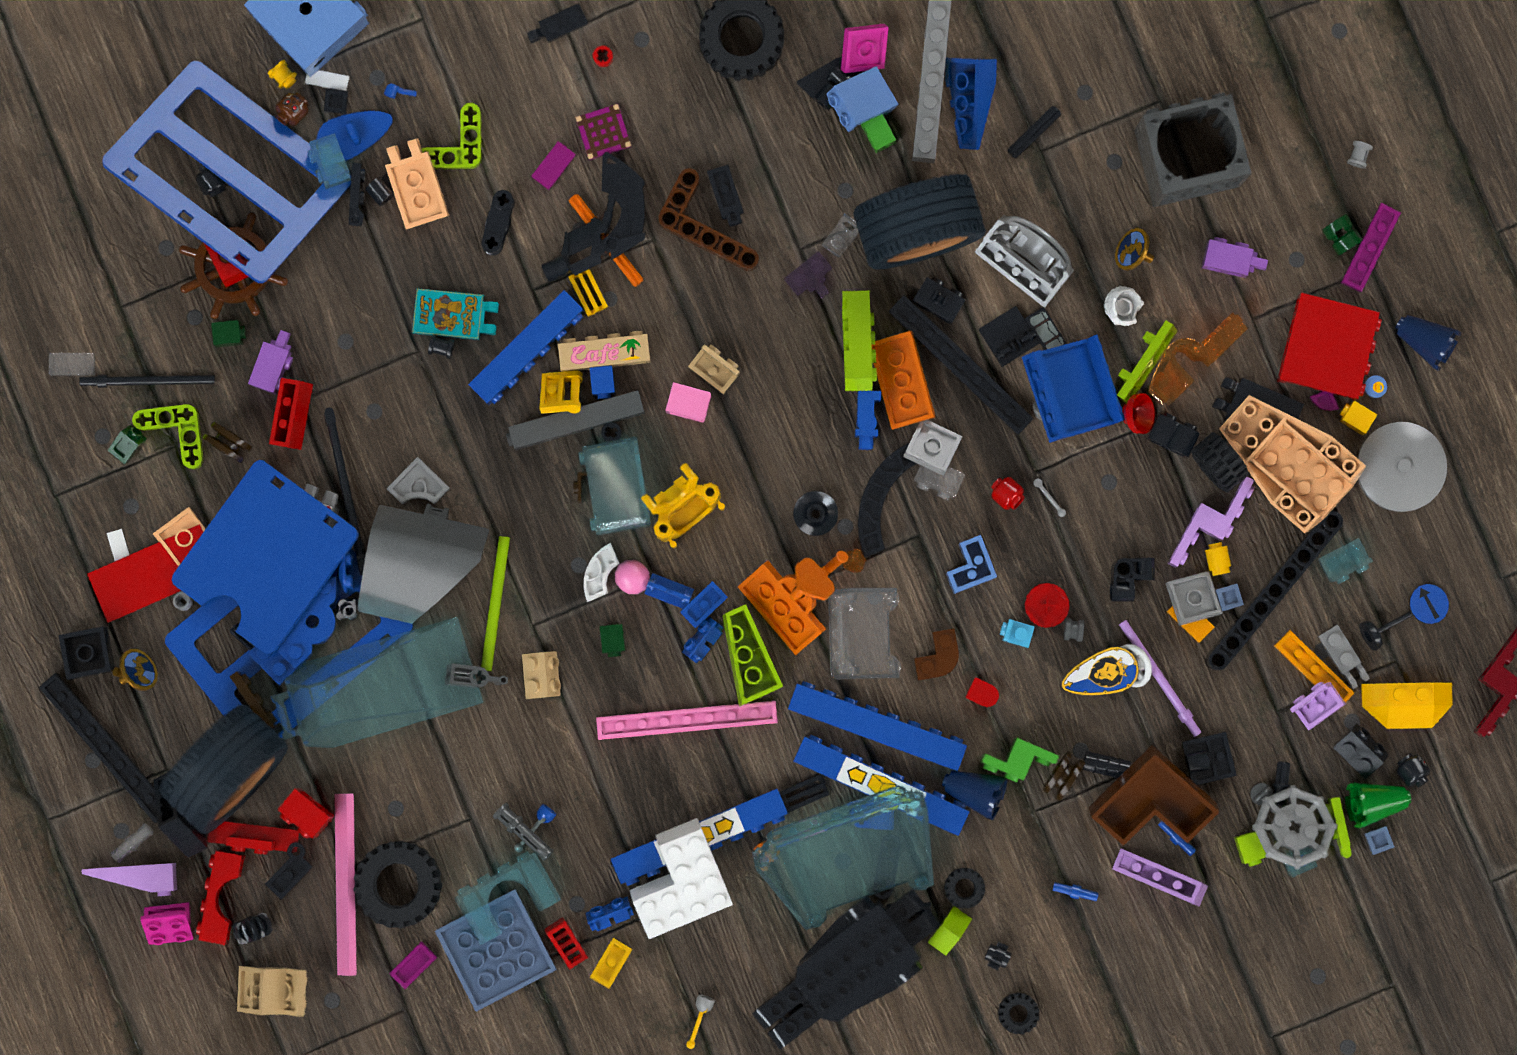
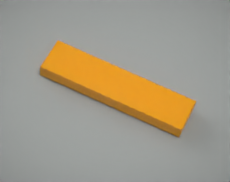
[1274,630,1354,703]

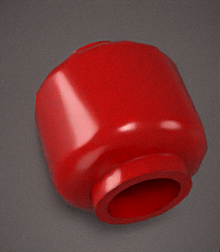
[991,477,1025,510]

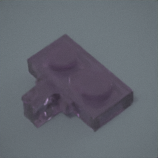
[784,251,833,299]

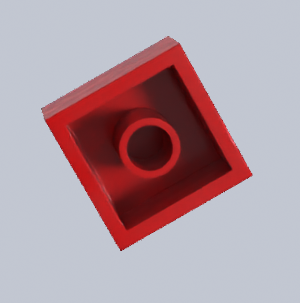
[277,788,335,839]

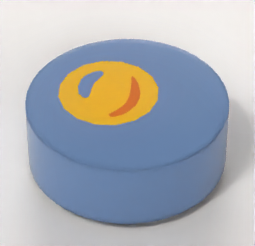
[1364,375,1387,399]

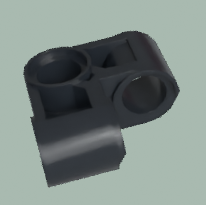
[1110,558,1155,602]

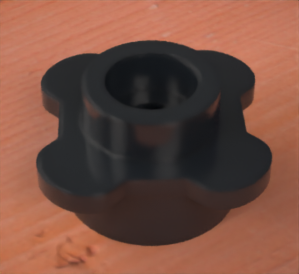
[336,598,358,620]

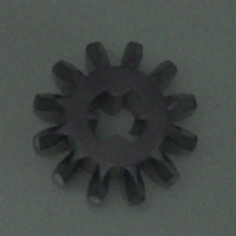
[233,913,273,945]

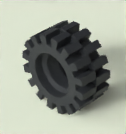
[998,993,1040,1035]

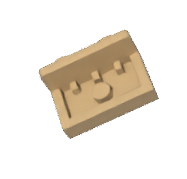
[688,344,740,395]
[522,651,561,699]

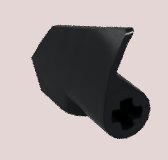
[797,57,864,111]

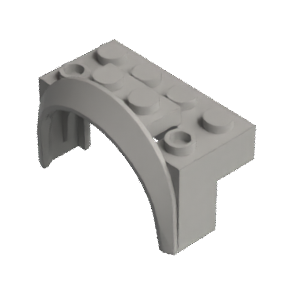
[975,215,1074,308]

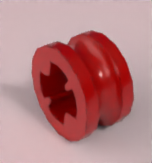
[593,46,613,67]

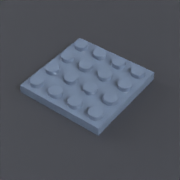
[435,889,557,1011]

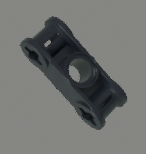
[481,190,514,256]

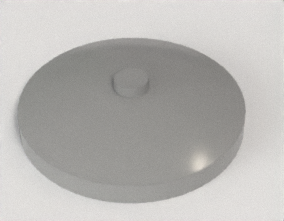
[1357,422,1447,512]

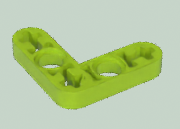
[421,103,482,169]
[132,404,204,469]

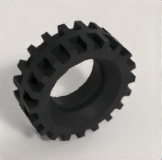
[354,841,442,928]

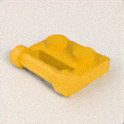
[539,370,583,414]

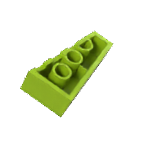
[842,291,877,391]
[722,604,783,707]

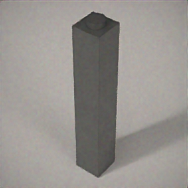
[506,390,645,450]

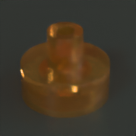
[842,549,866,573]

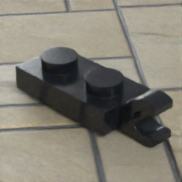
[527,3,588,44]

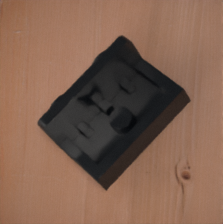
[1333,724,1388,779]

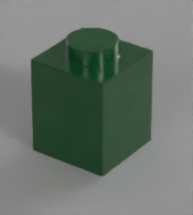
[211,320,246,347]
[600,624,626,657]

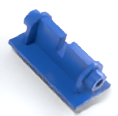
[644,573,694,609]
[682,617,724,664]
[586,897,634,932]

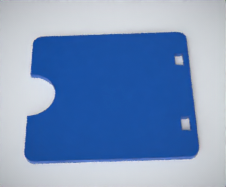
[172,460,359,654]

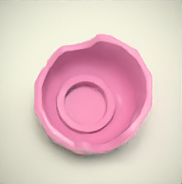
[615,560,650,594]

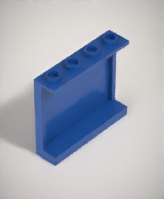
[1022,335,1125,443]

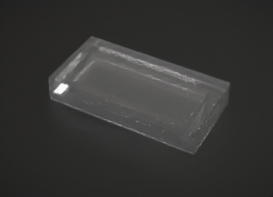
[49,353,95,376]

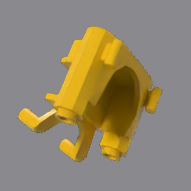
[641,463,725,548]

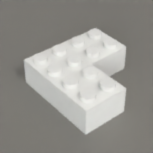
[629,818,733,939]

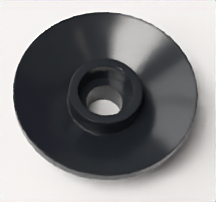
[793,491,838,536]

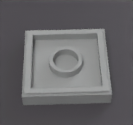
[903,420,962,476]
[1166,571,1223,626]

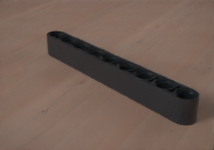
[1206,511,1343,671]

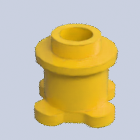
[268,59,297,89]

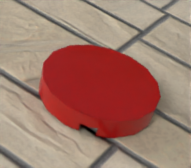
[1024,583,1069,628]

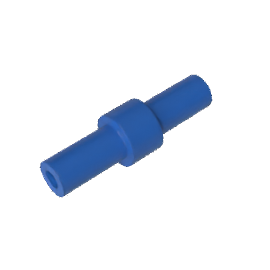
[1158,820,1196,856]
[1052,882,1099,901]

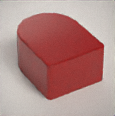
[965,678,999,707]

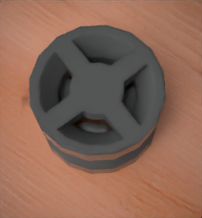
[1063,618,1084,642]

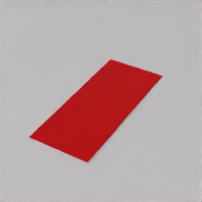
[87,524,203,623]

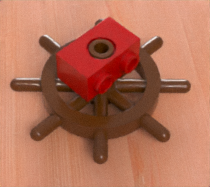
[179,212,288,319]

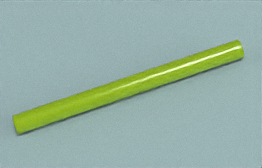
[481,536,510,671]

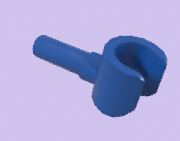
[384,84,417,99]

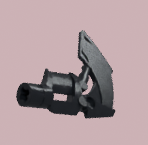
[541,152,646,282]

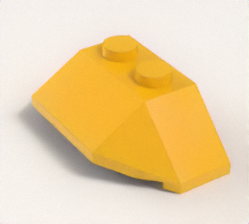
[1361,683,1453,729]

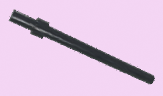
[79,374,215,388]

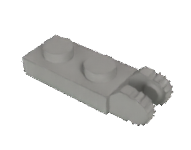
[1318,625,1370,689]

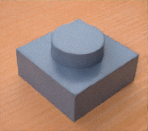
[1215,584,1244,611]
[1364,826,1394,855]

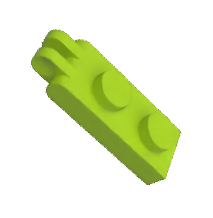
[1325,797,1351,858]

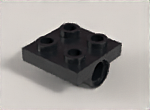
[1181,732,1237,785]

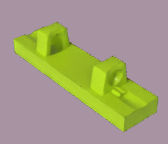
[1117,321,1177,404]

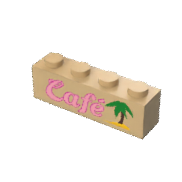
[558,331,651,372]

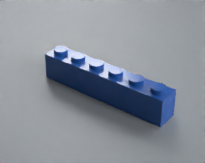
[468,290,584,405]

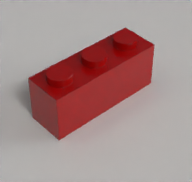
[269,378,313,450]

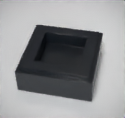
[324,89,349,114]

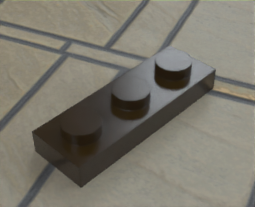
[229,671,278,730]

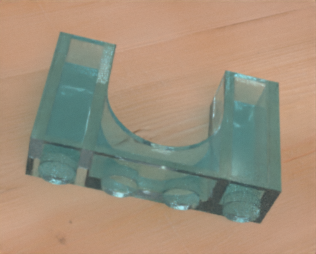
[454,851,561,945]

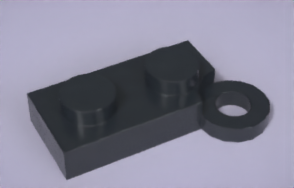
[265,842,313,900]

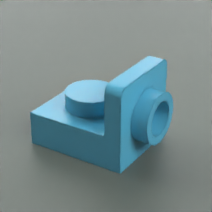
[1000,619,1035,648]

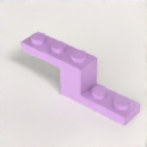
[1167,477,1255,568]

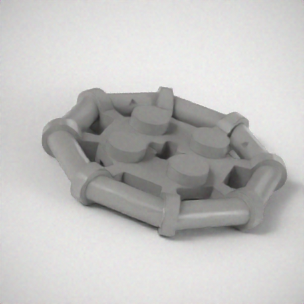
[1252,785,1337,869]

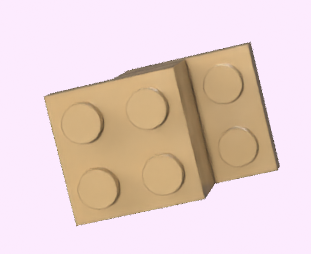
[237,966,307,1016]

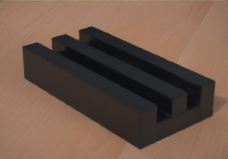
[779,774,829,813]

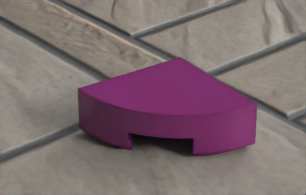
[1309,391,1340,411]

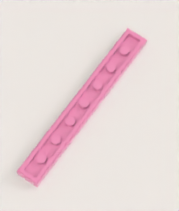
[596,701,778,740]
[335,794,357,976]

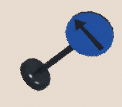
[1359,584,1449,651]

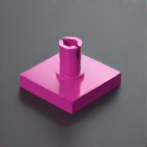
[841,24,889,73]

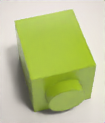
[1234,831,1266,867]

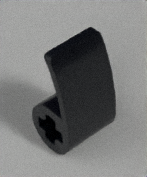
[365,173,395,207]

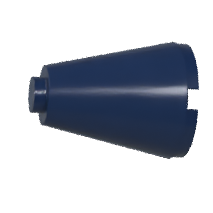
[1395,315,1461,371]
[942,771,1008,820]

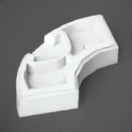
[584,543,620,602]

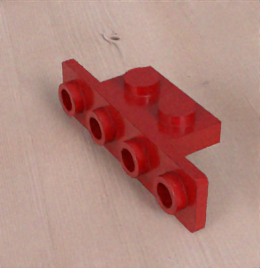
[207,821,299,855]

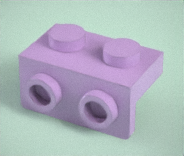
[1290,681,1346,730]

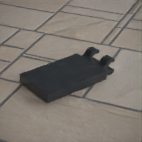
[1212,377,1304,420]

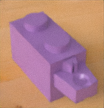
[1202,237,1268,278]
[248,330,293,395]

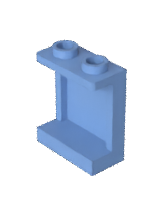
[827,66,899,132]

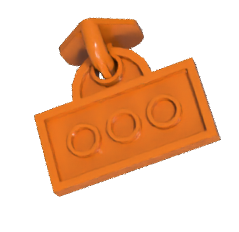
[738,551,848,655]

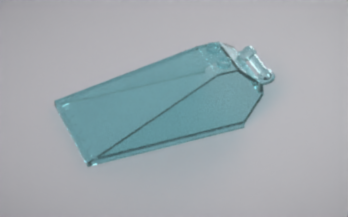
[271,617,484,748]

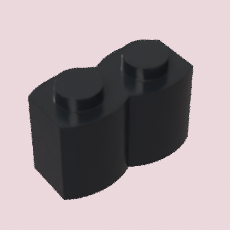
[1147,412,1200,459]

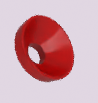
[1122,393,1155,434]

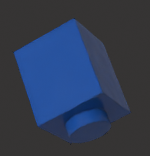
[590,365,615,400]

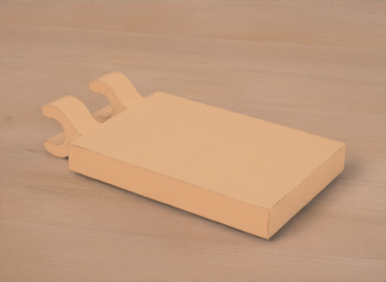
[385,139,449,229]

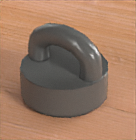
[1250,783,1273,805]

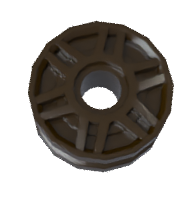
[202,421,253,464]
[1042,751,1085,801]

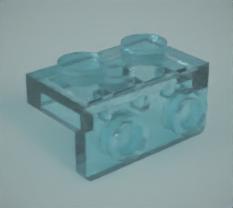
[1318,538,1373,584]

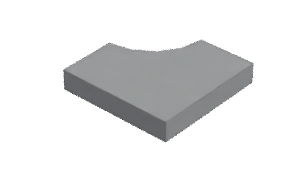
[387,457,450,505]

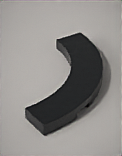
[858,443,917,558]

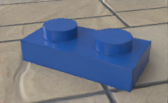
[680,581,728,628]

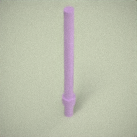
[1119,620,1202,737]

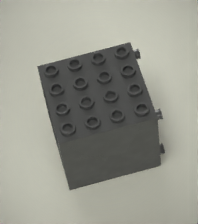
[1134,92,1251,207]

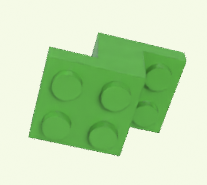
[980,738,1059,782]

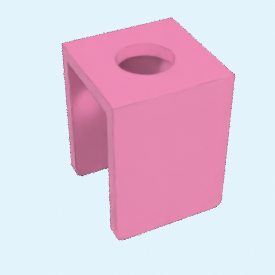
[665,382,711,423]

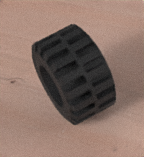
[1191,432,1249,493]

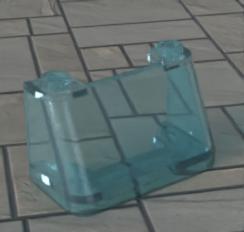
[578,436,651,536]

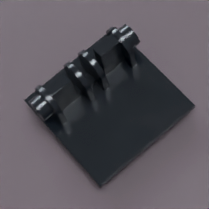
[978,306,1040,367]

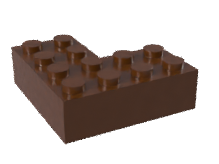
[1089,745,1219,846]

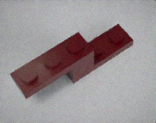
[1473,627,1517,737]

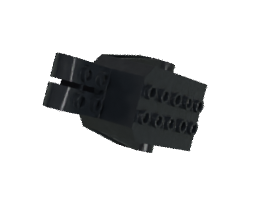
[752,889,941,1050]

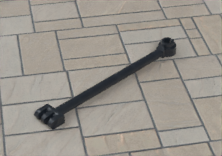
[324,407,366,576]

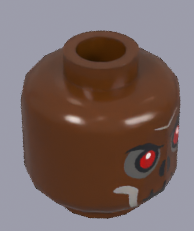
[275,93,309,126]

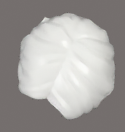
[1104,286,1144,326]

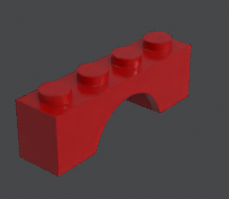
[196,850,245,945]

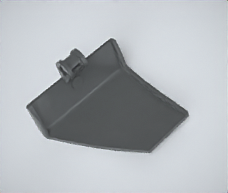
[357,504,489,624]

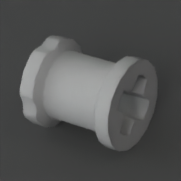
[1347,141,1373,168]

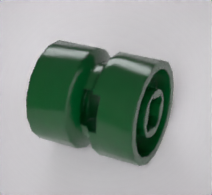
[1322,214,1363,256]

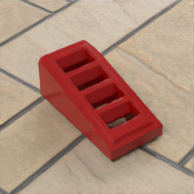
[544,917,589,970]

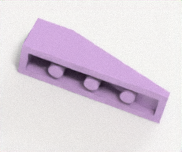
[1112,849,1208,906]
[82,863,177,896]

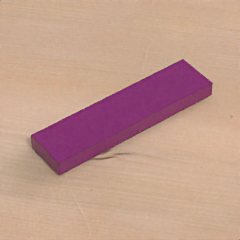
[1341,203,1401,293]

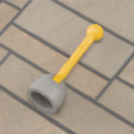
[686,994,715,1049]

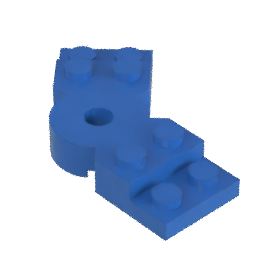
[248,568,337,686]

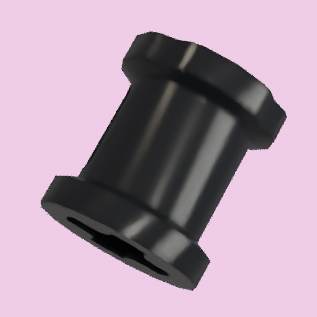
[428,335,455,359]

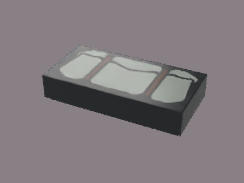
[1025,307,1067,350]

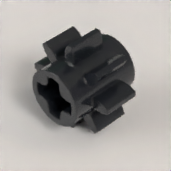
[984,941,1012,971]

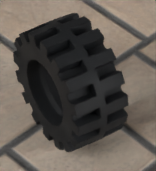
[944,868,985,909]

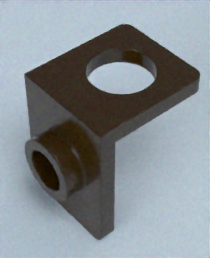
[573,472,604,504]

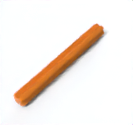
[569,194,643,287]

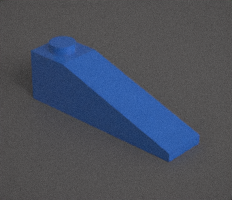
[945,58,997,150]

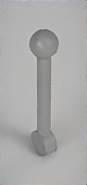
[1033,478,1066,517]

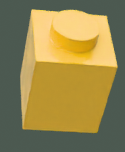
[1339,401,1377,435]

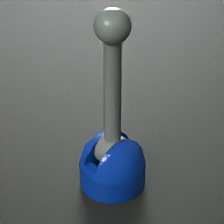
[514,804,557,852]

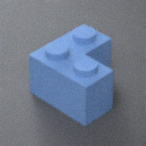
[946,535,997,594]

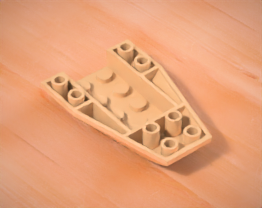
[1219,395,1366,534]

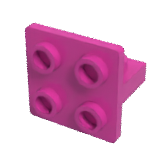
[141,902,193,945]

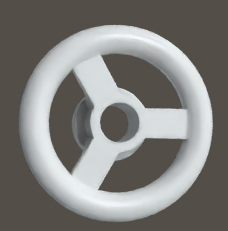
[1121,644,1152,687]

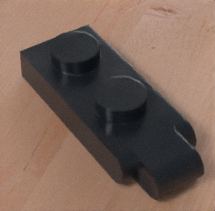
[707,165,744,227]

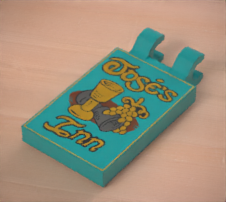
[412,288,499,340]

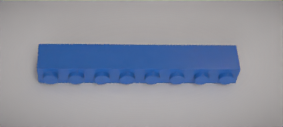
[788,681,967,771]

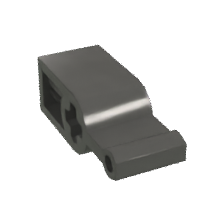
[445,663,508,688]

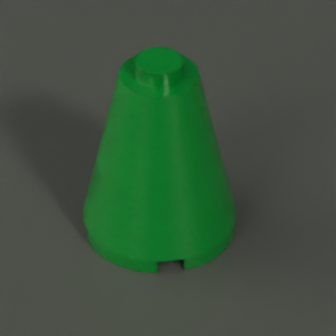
[1345,783,1411,828]

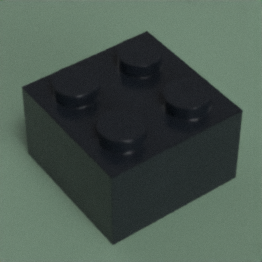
[58,626,115,680]

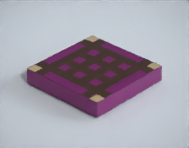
[575,104,631,160]

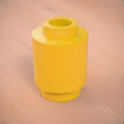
[1205,542,1231,576]

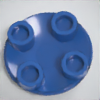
[338,552,354,594]

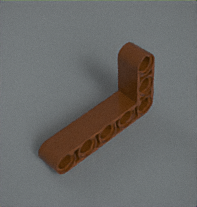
[659,168,759,271]

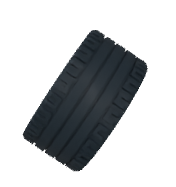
[853,174,986,270]
[160,705,288,834]

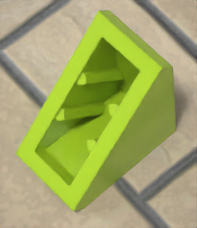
[928,906,972,956]

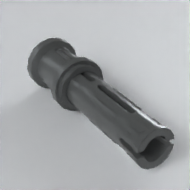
[493,803,554,861]

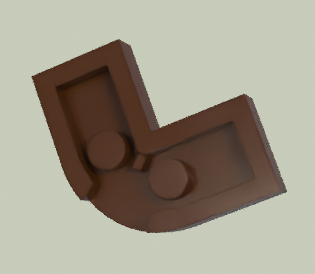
[914,628,959,681]

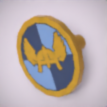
[1115,228,1154,271]
[113,649,158,691]

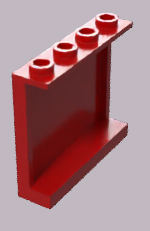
[1277,293,1382,401]

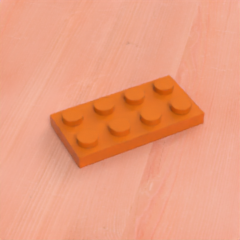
[871,331,936,430]

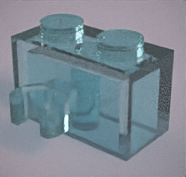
[307,133,351,189]

